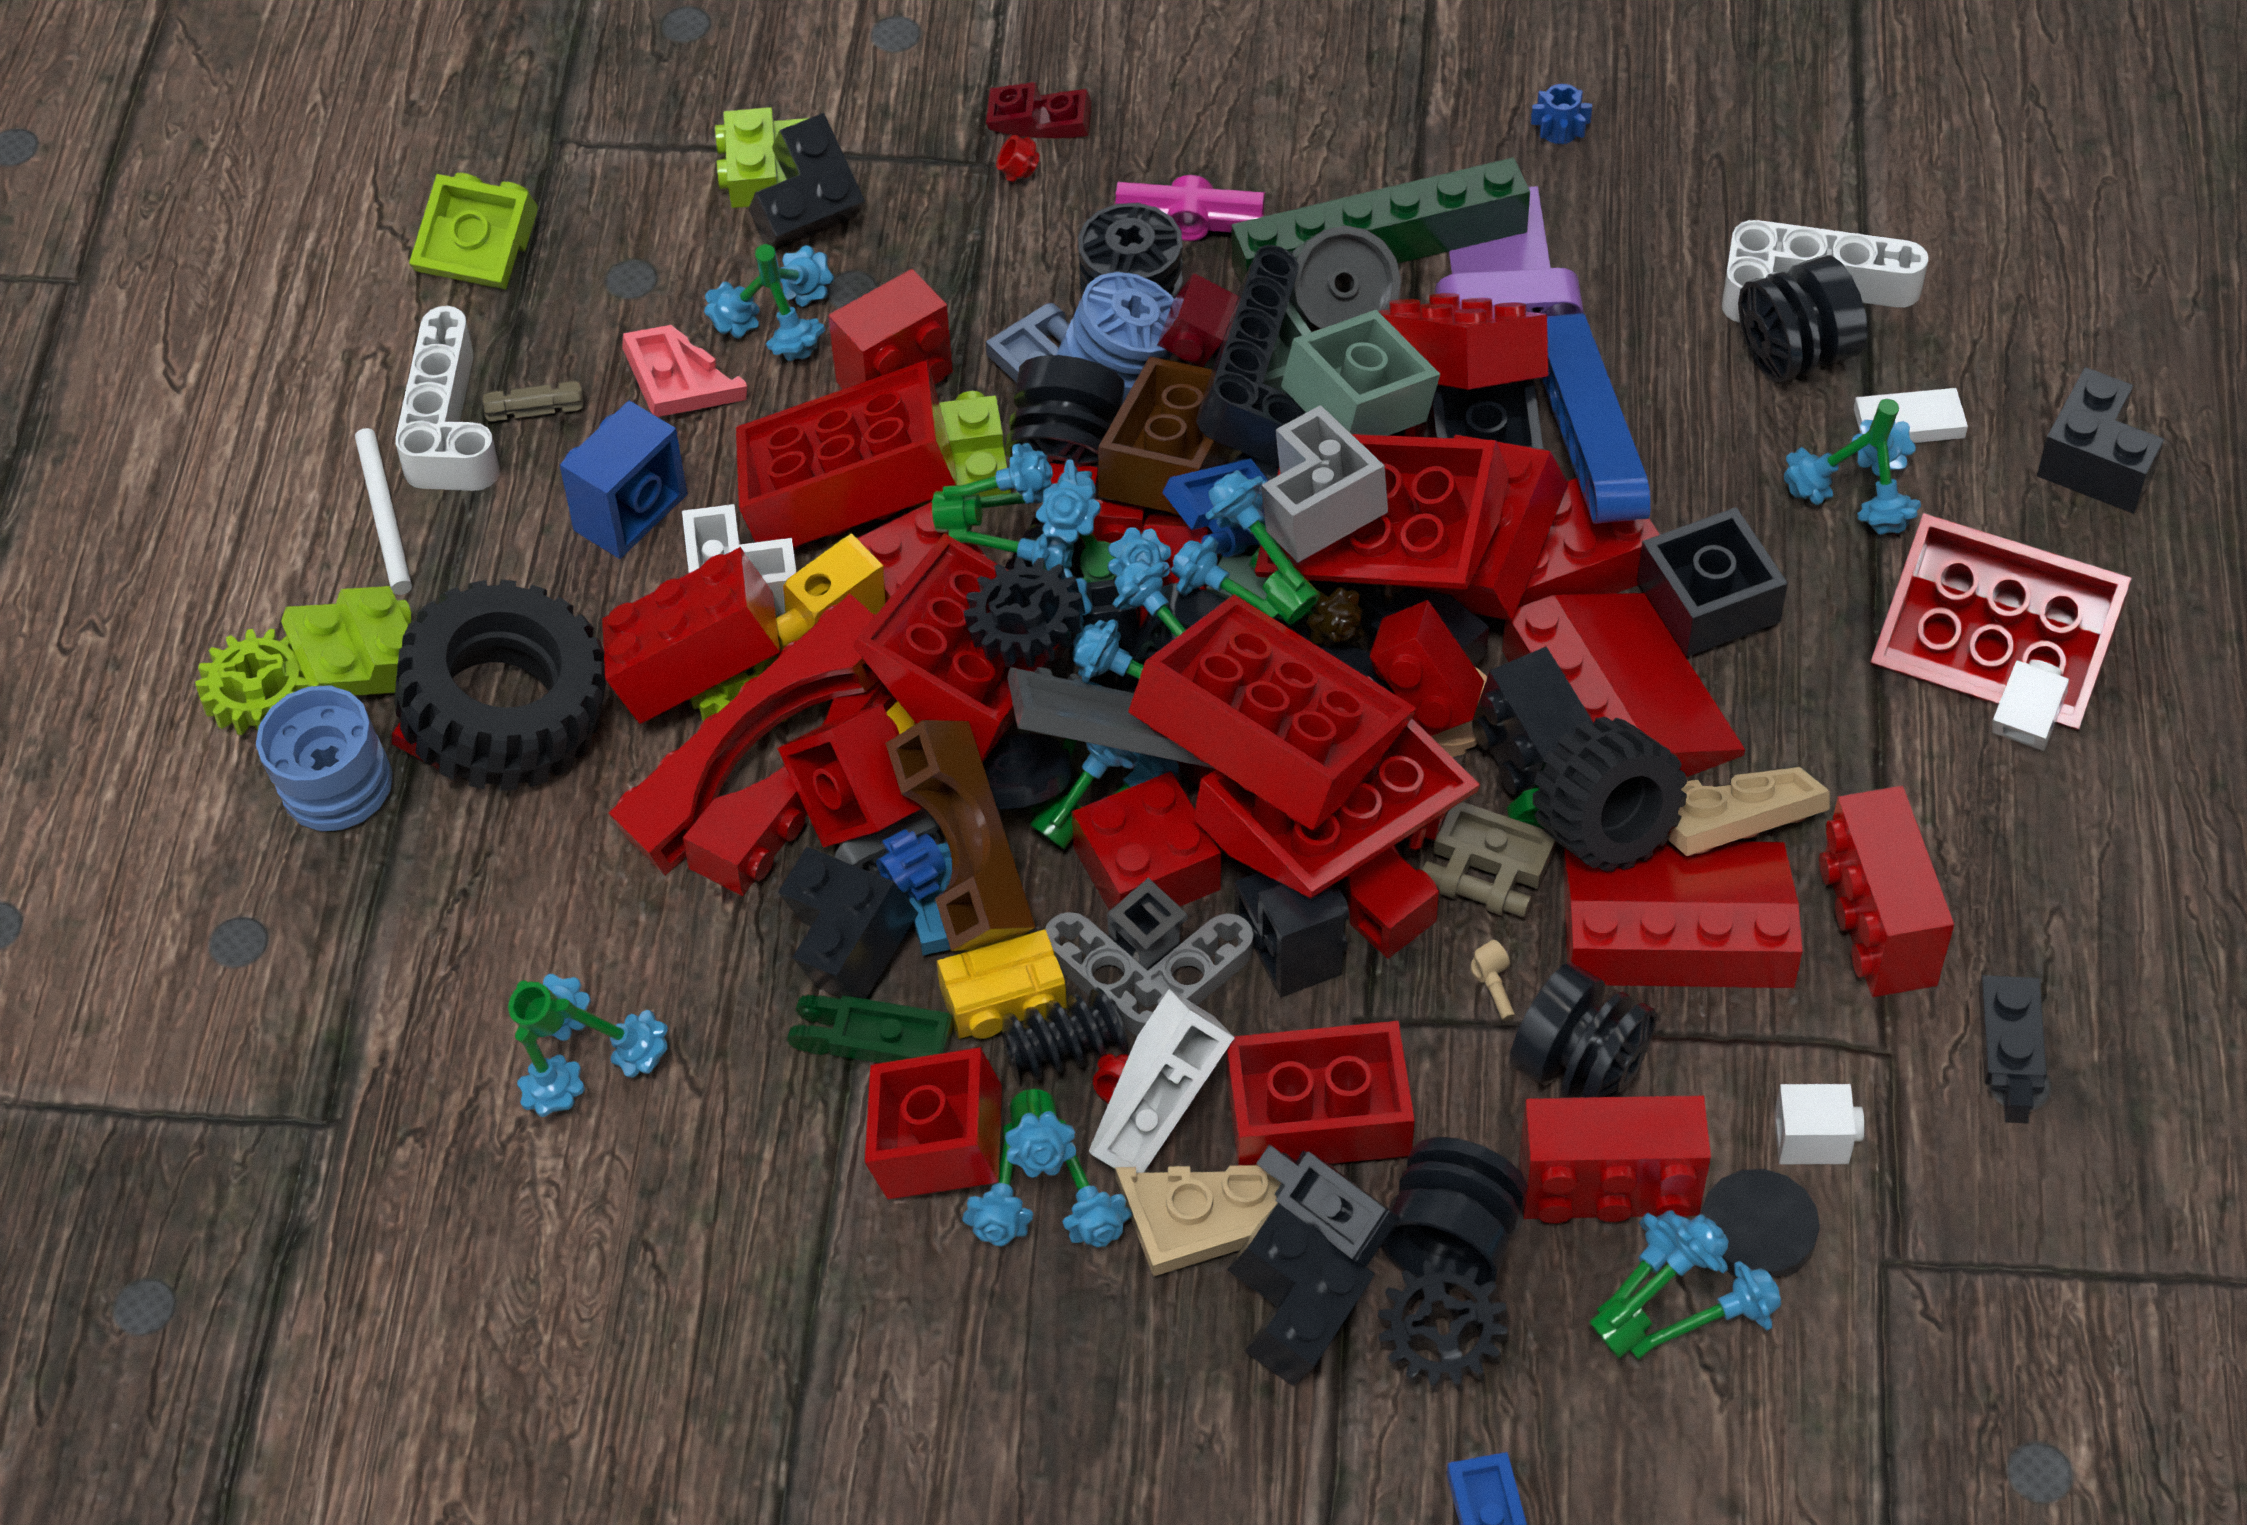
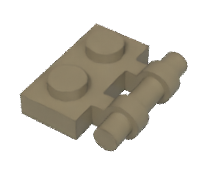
[1423,802,1557,918]

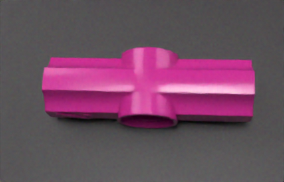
[1115,175,1265,241]

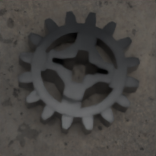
[964,558,1085,667]
[1377,1259,1509,1393]

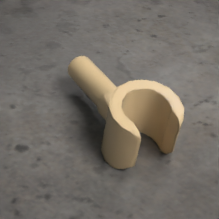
[1471,940,1515,1021]

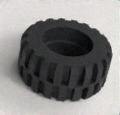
[394,579,606,791]

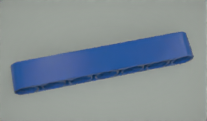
[1541,313,1650,524]

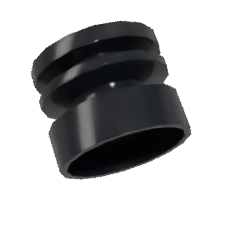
[1078,203,1183,299]
[1738,255,1868,382]
[1005,355,1125,467]
[1509,962,1658,1098]
[1381,1137,1528,1287]

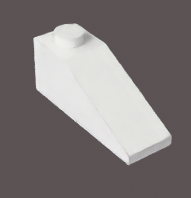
[1089,989,1235,1173]

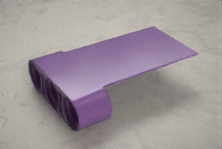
[1435,186,1584,316]

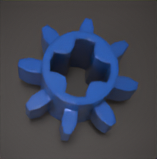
[1531,84,1592,144]
[876,829,946,901]

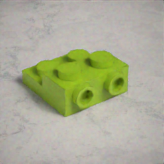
[715,107,809,208]
[409,173,539,290]
[909,391,1011,513]
[281,586,411,696]

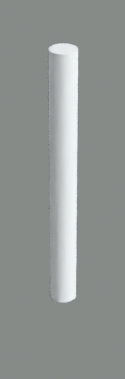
[355,428,412,595]

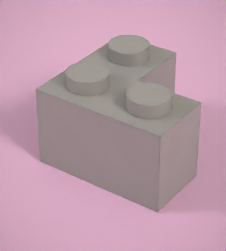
[1261,405,1388,562]

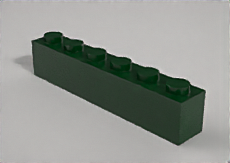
[1231,157,1530,285]

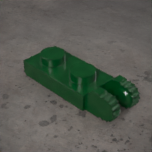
[787,994,954,1063]

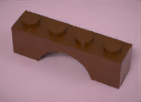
[885,720,1036,951]

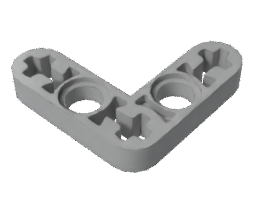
[1045,912,1253,1036]

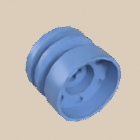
[1056,272,1174,404]
[256,686,393,831]

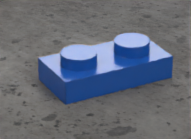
[1446,1452,1527,1525]

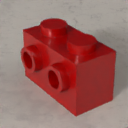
[1369,600,1485,736]

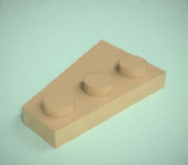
[1667,767,1830,856]
[1115,1165,1281,1277]

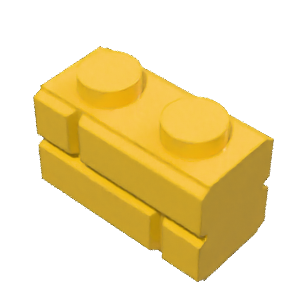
[937,929,1067,1039]

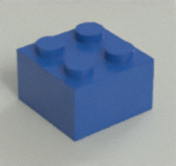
[560,400,688,559]

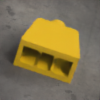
[776,533,885,652]

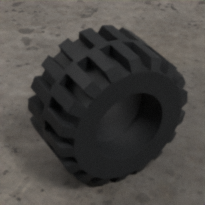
[1533,717,1687,872]

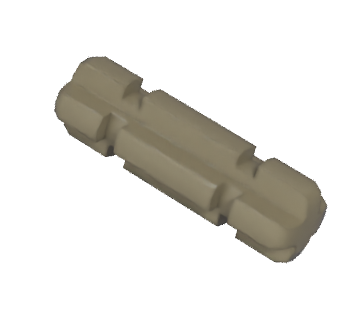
[483,381,584,422]

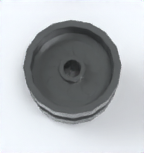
[1289,225,1401,332]

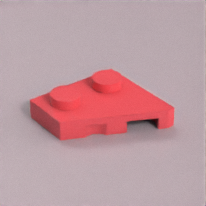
[622,325,747,417]

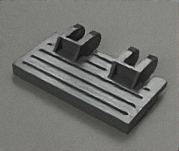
[1007,667,1216,769]

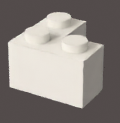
[682,504,797,618]

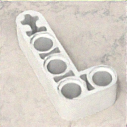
[1722,220,1928,323]
[395,306,500,491]

